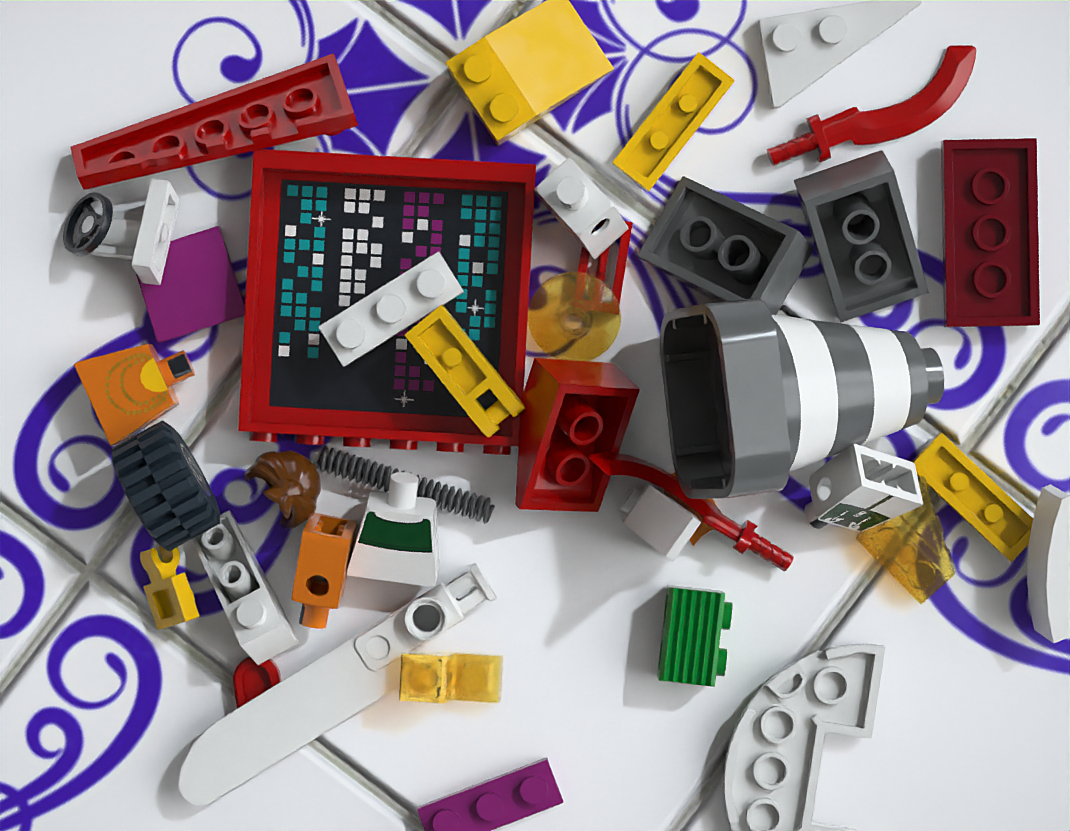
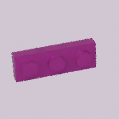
[417,757,564,831]

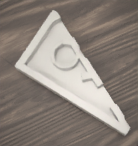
[758,0,922,109]

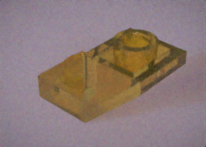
[399,652,503,704]

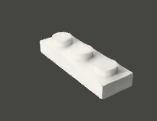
[319,251,464,367]

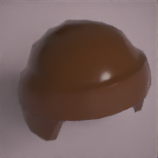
[244,450,321,529]

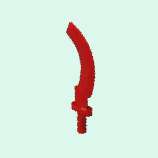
[767,45,977,166]
[588,452,794,572]

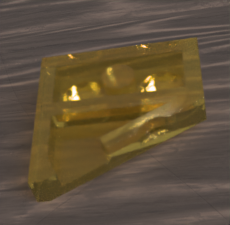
[856,475,956,605]

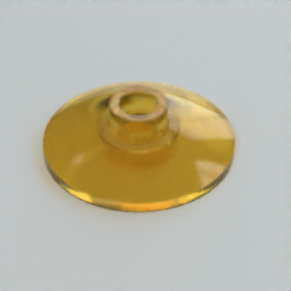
[528,272,621,361]

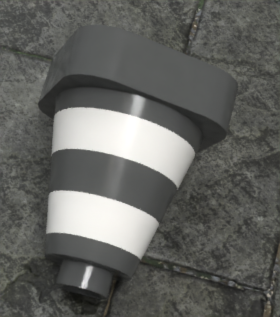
[660,298,944,499]

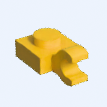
[140,546,200,630]

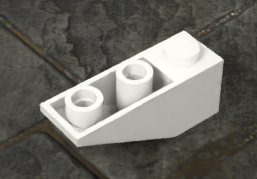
[192,510,299,665]

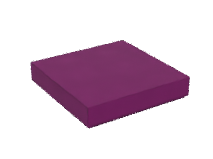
[131,226,245,343]

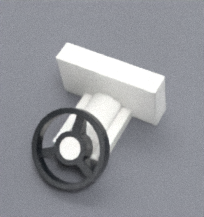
[63,179,180,285]

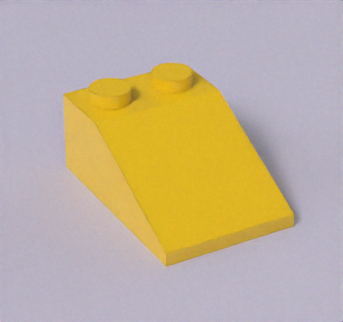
[445,0,614,146]

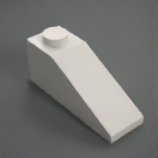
[620,483,701,562]

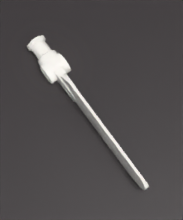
[178,563,497,807]

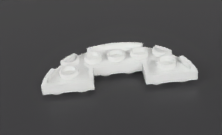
[723,644,886,831]

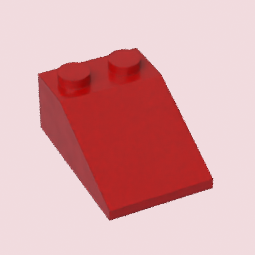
[515,358,640,512]

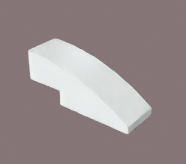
[1027,484,1070,643]

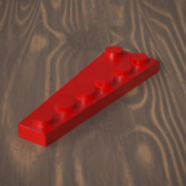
[70,53,359,190]

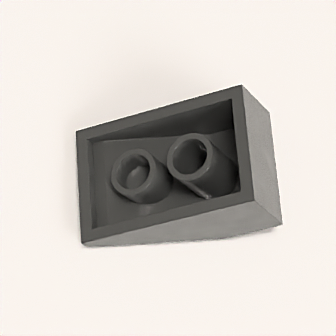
[793,150,929,323]
[637,176,814,315]

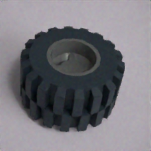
[112,420,220,551]

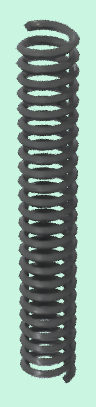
[313,445,495,524]

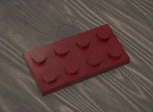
[941,138,1040,327]

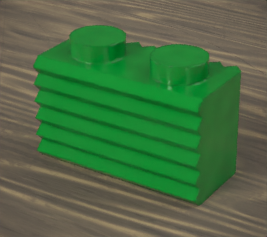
[657,585,733,687]

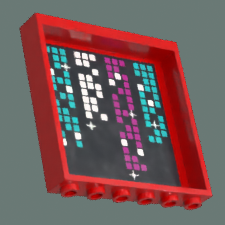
[238,149,536,455]

